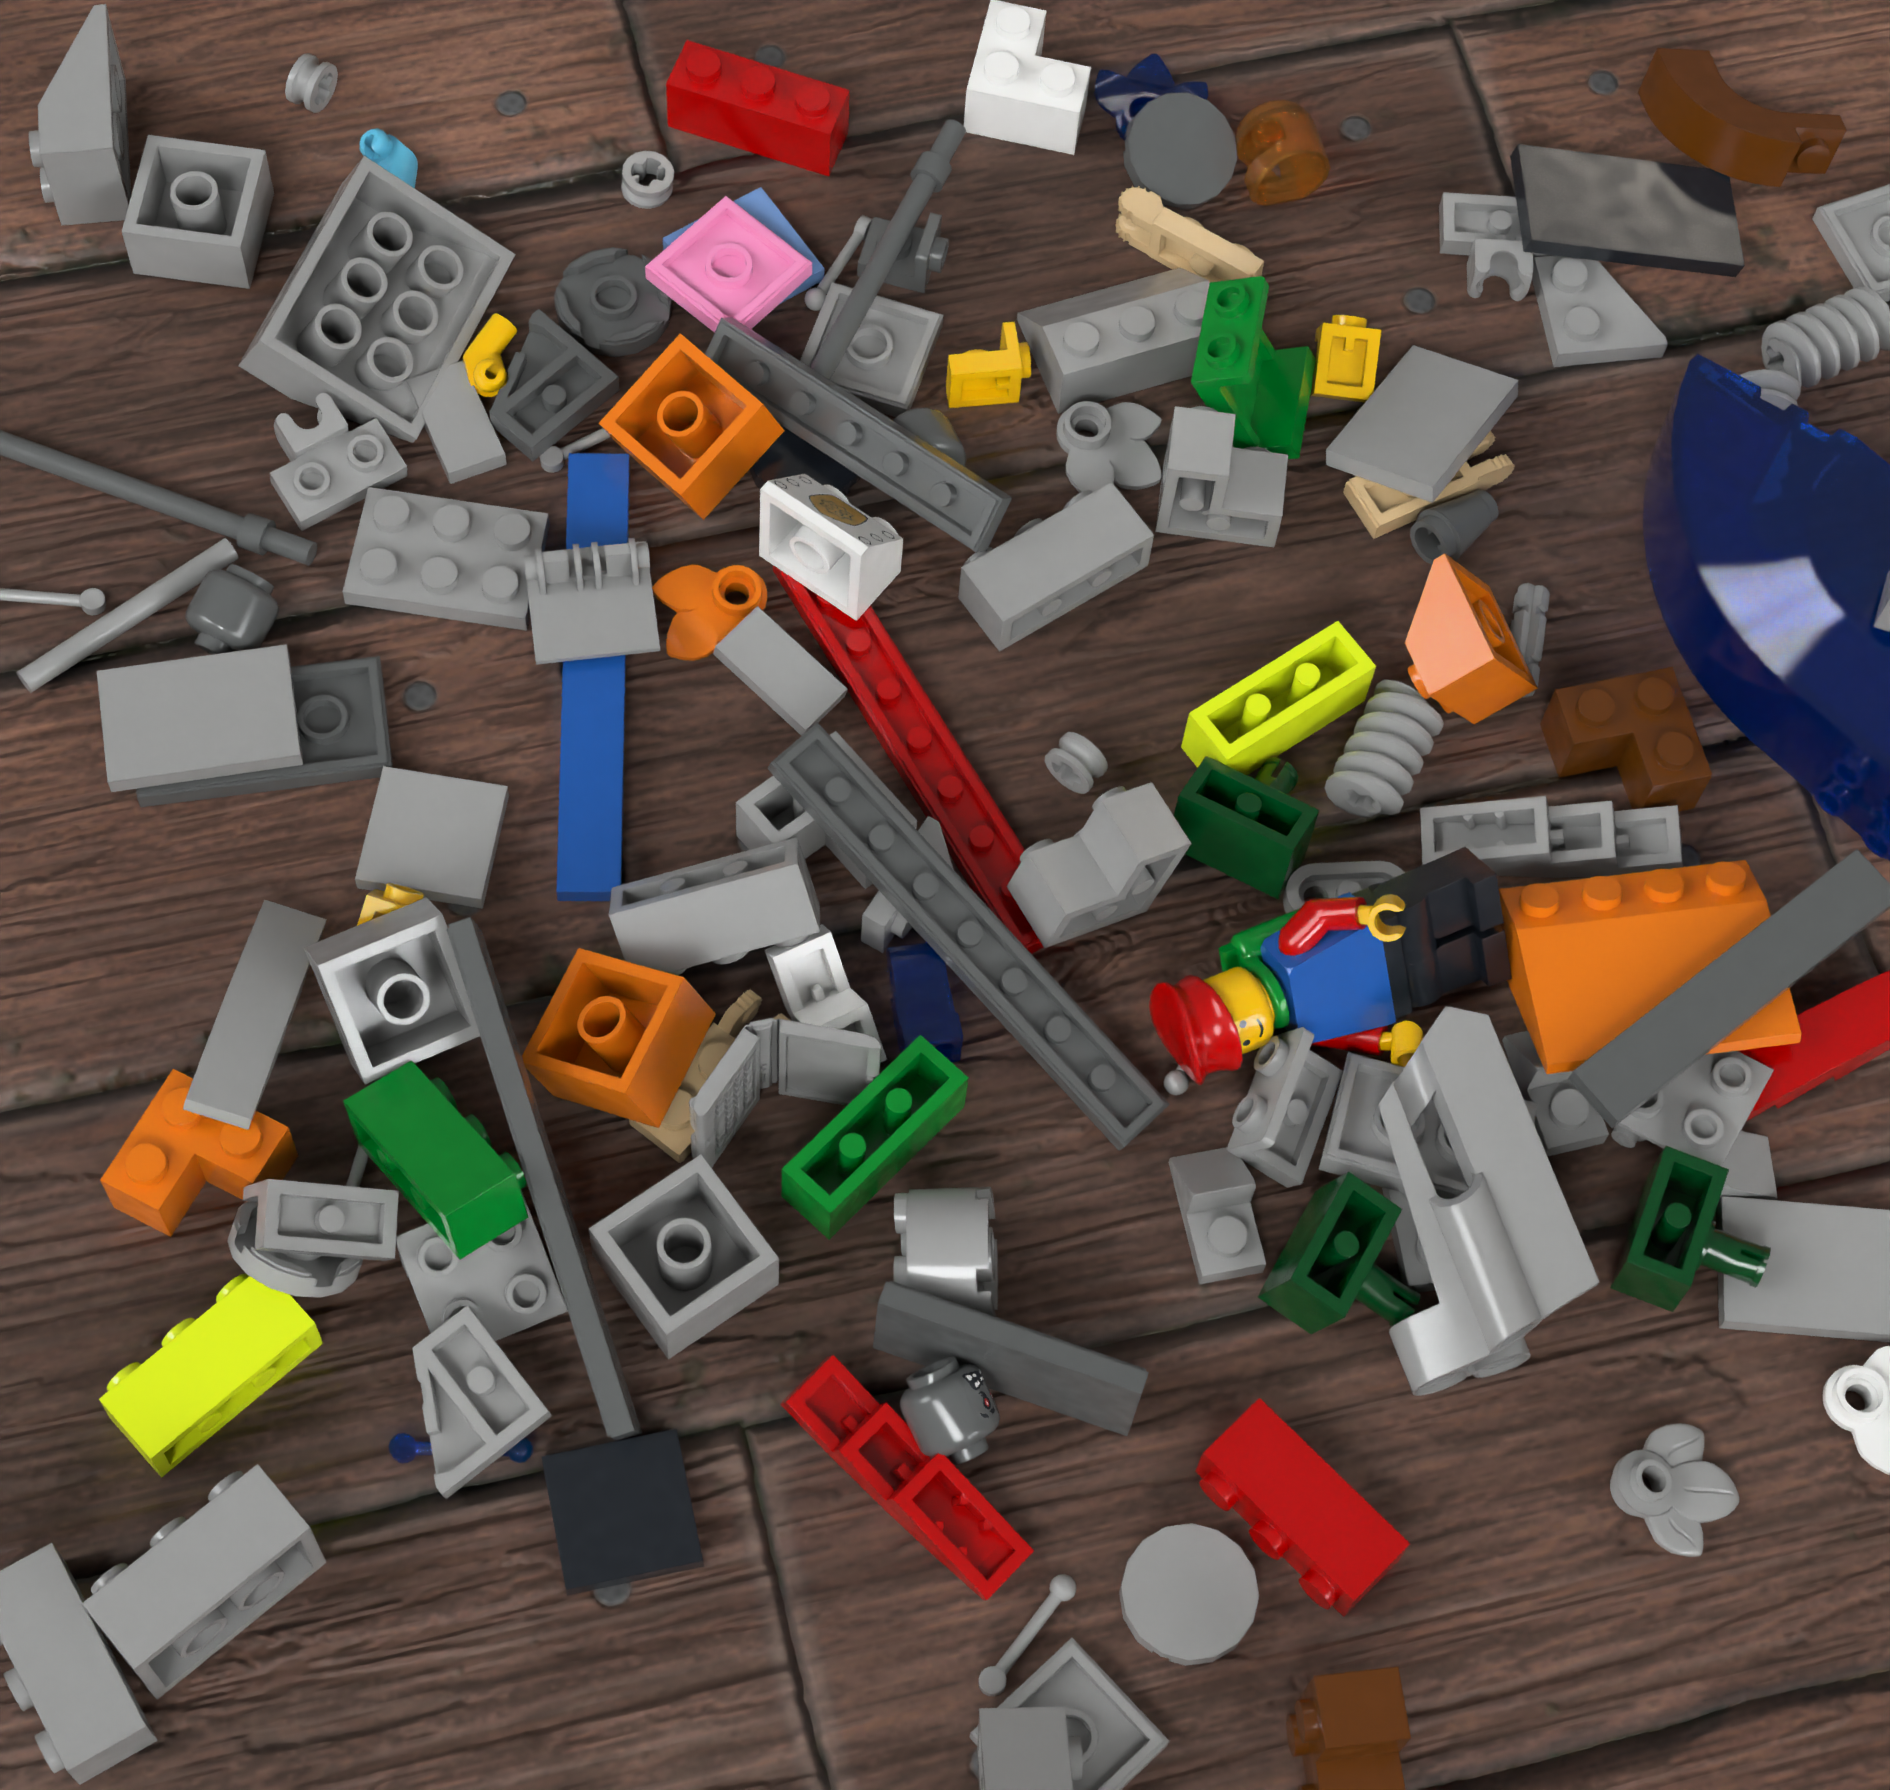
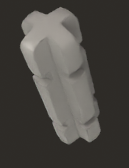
[1510,583,1550,698]

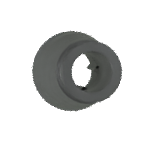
[1410,489,1499,564]

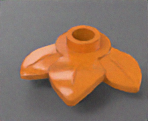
[652,564,767,661]

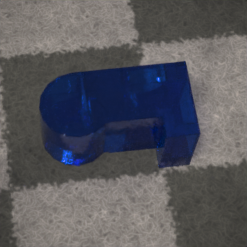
[886,942,963,1062]

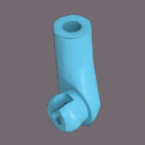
[359,128,418,188]

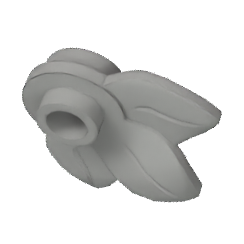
[1056,401,1162,493]
[1610,1423,1740,1557]

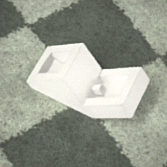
[765,924,887,1062]

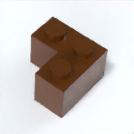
[1540,667,1712,811]
[1286,1666,1411,1790]

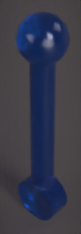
[389,1433,533,1463]

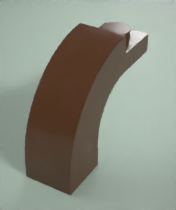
[1638,48,1847,187]

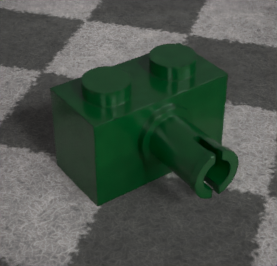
[1173,756,1319,899]
[1610,1146,1771,1312]
[1258,1172,1421,1334]

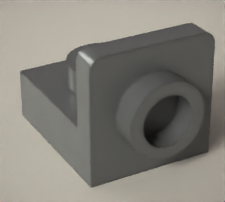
[857,212,949,293]

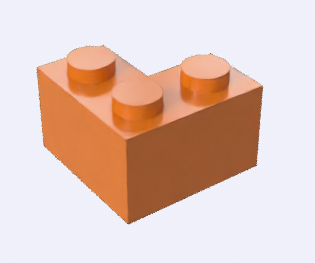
[100,1069,298,1237]

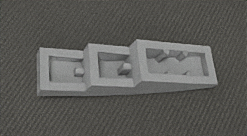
[1420,796,1683,878]
[183,900,327,1130]

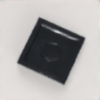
[542,1429,704,1596]

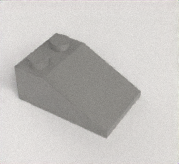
[29,4,131,226]

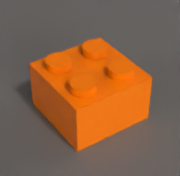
[598,333,785,520]
[522,948,716,1128]

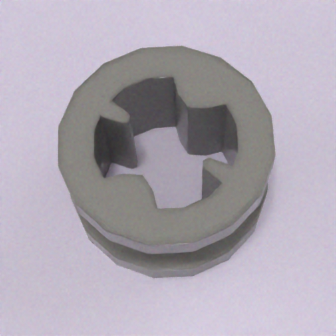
[285,53,338,113]
[621,151,674,209]
[1044,732,1108,794]

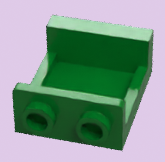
[1191,276,1316,459]

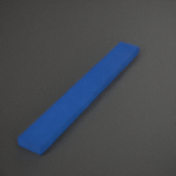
[556,453,630,901]

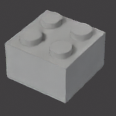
[122,135,274,289]
[304,897,480,1084]
[589,1154,779,1360]

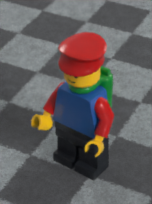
[1149,847,1512,1085]

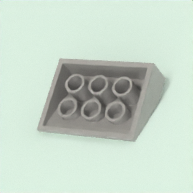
[238,156,516,443]

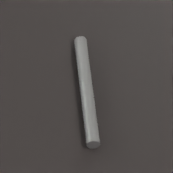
[17,538,239,693]

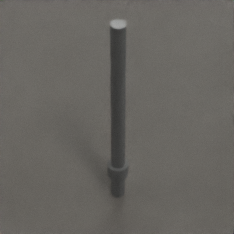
[810,119,966,380]
[0,430,318,566]

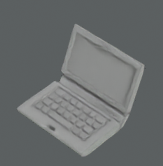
[689,1018,881,1168]

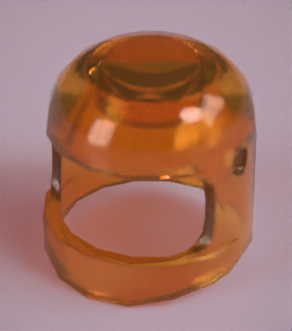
[1235,99,1330,206]

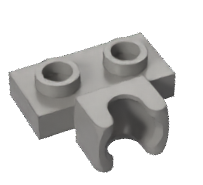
[1439,192,1553,301]
[270,393,407,531]

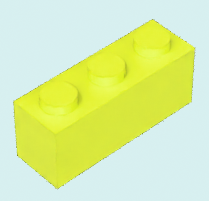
[1181,621,1376,775]
[99,1274,323,1478]

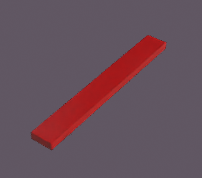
[773,565,1044,954]

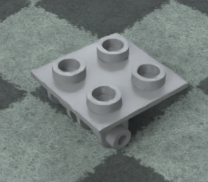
[523,538,660,665]
[1598,1051,1774,1166]
[396,1190,568,1341]

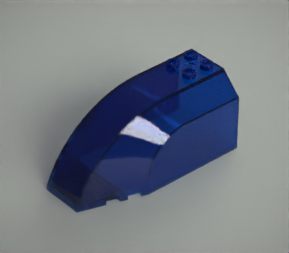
[1643,354,1890,861]

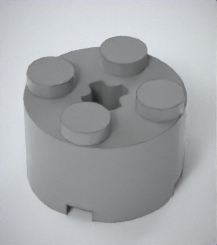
[894,1187,998,1317]

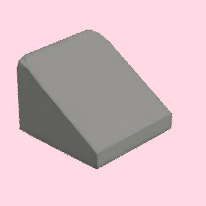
[1720,1131,1778,1200]

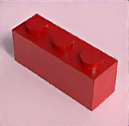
[666,40,850,177]
[1195,1398,1410,1617]

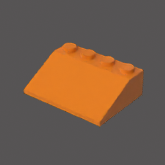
[1499,860,1801,1074]

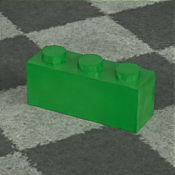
[781,1035,969,1240]
[343,1060,528,1260]

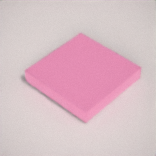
[645,196,812,333]

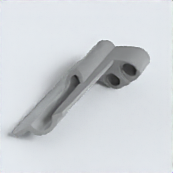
[1378,1006,1600,1396]

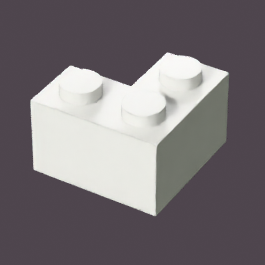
[964,0,1091,155]

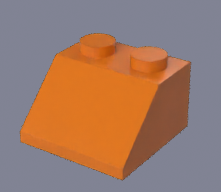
[1405,553,1538,724]

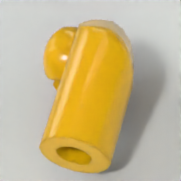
[463,313,517,397]

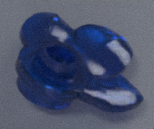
[1094,54,1208,141]

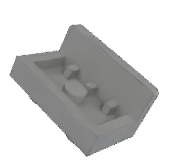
[1226,1027,1343,1188]

